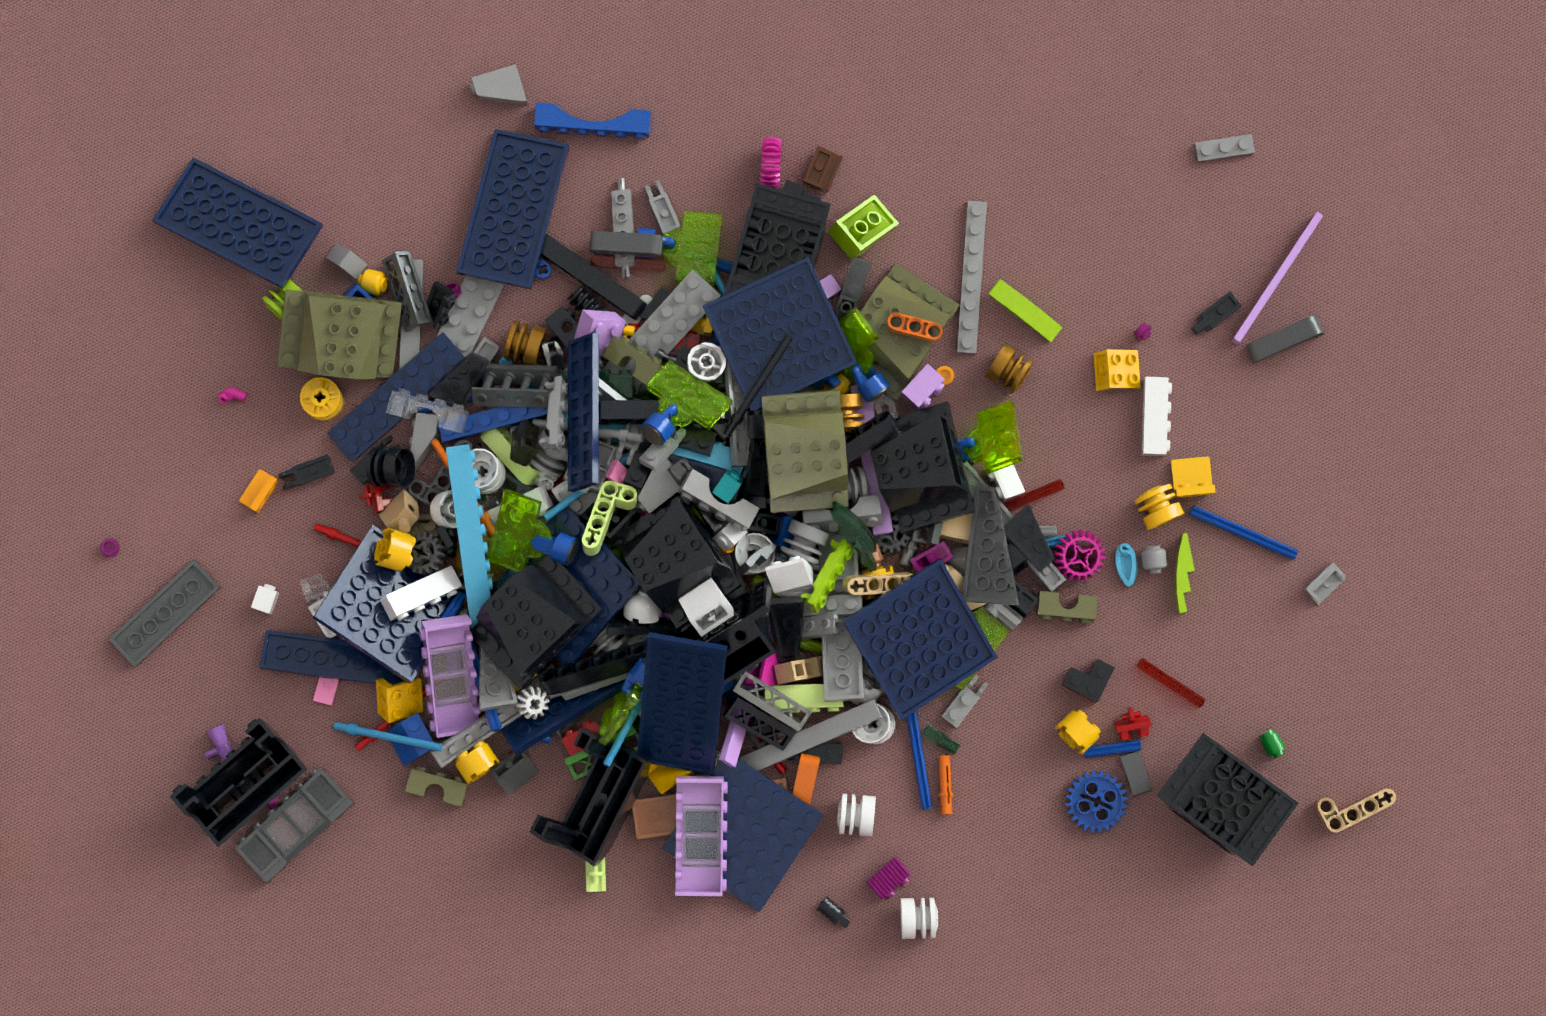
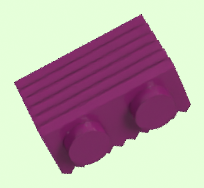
[866,856,911,900]

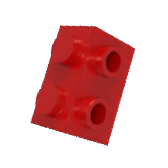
[561,720,603,757]

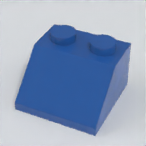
[387,713,436,767]

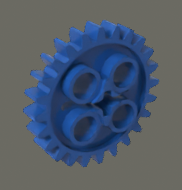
[1065,770,1128,833]

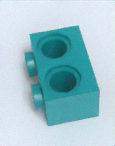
[712,469,743,503]

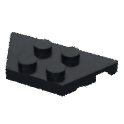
[607,612,682,635]

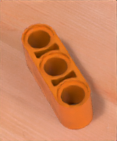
[887,313,943,343]
[793,753,820,805]

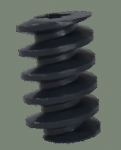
[567,285,607,316]

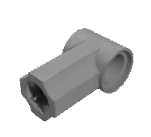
[983,603,1024,631]

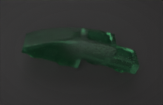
[830,501,877,573]

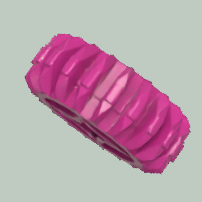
[760,137,781,188]
[1053,529,1105,582]

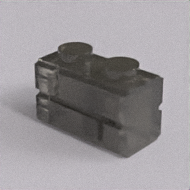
[510,420,539,466]

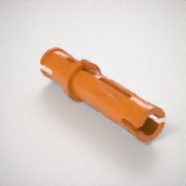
[938,755,954,815]

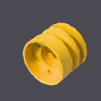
[300,377,344,421]
[1134,484,1184,531]

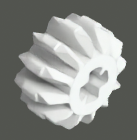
[516,686,550,719]

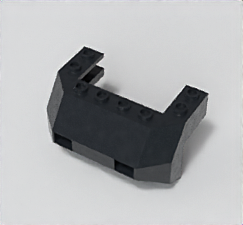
[170,718,307,847]
[529,727,651,866]

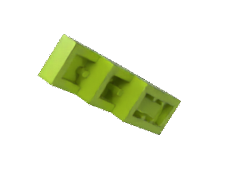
[988,279,1063,342]
[1174,533,1195,614]

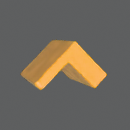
[239,469,279,513]

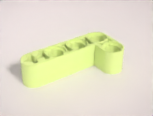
[480,427,541,485]
[582,481,637,556]

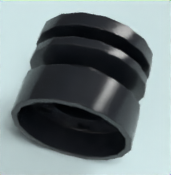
[366,447,415,488]

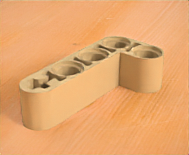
[842,572,914,595]
[1315,788,1396,833]

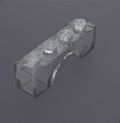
[386,388,469,434]

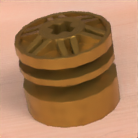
[504,320,547,365]
[985,343,1033,394]
[840,394,865,434]

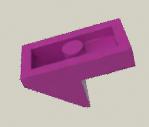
[910,540,953,572]

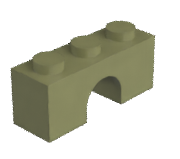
[602,336,666,387]
[1037,591,1098,624]
[405,766,469,807]

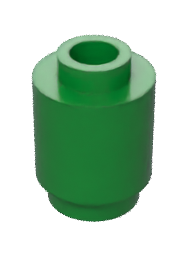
[1259,729,1286,759]

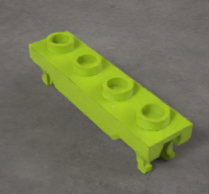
[801,539,853,614]

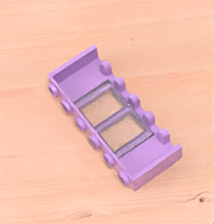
[419,615,481,738]
[675,776,728,896]

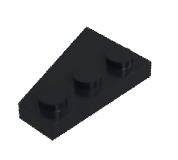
[428,351,489,411]
[1004,503,1054,572]
[769,600,805,663]

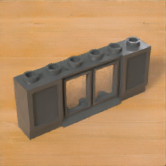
[235,768,355,883]

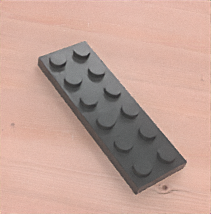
[109,559,221,668]

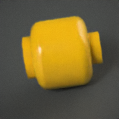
[358,269,388,296]

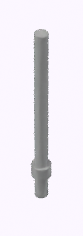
[532,418,644,442]

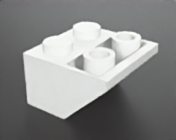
[986,456,1025,503]
[765,556,815,597]
[678,577,734,637]

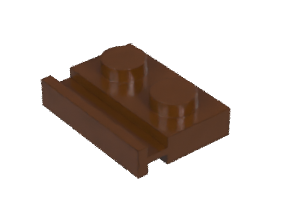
[803,146,843,192]

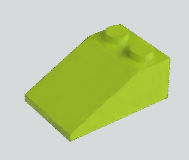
[828,195,899,261]

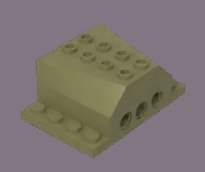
[845,263,960,401]
[277,289,402,379]
[761,390,848,513]

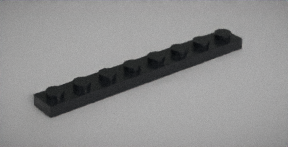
[623,346,691,490]

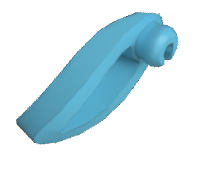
[1115,543,1138,587]

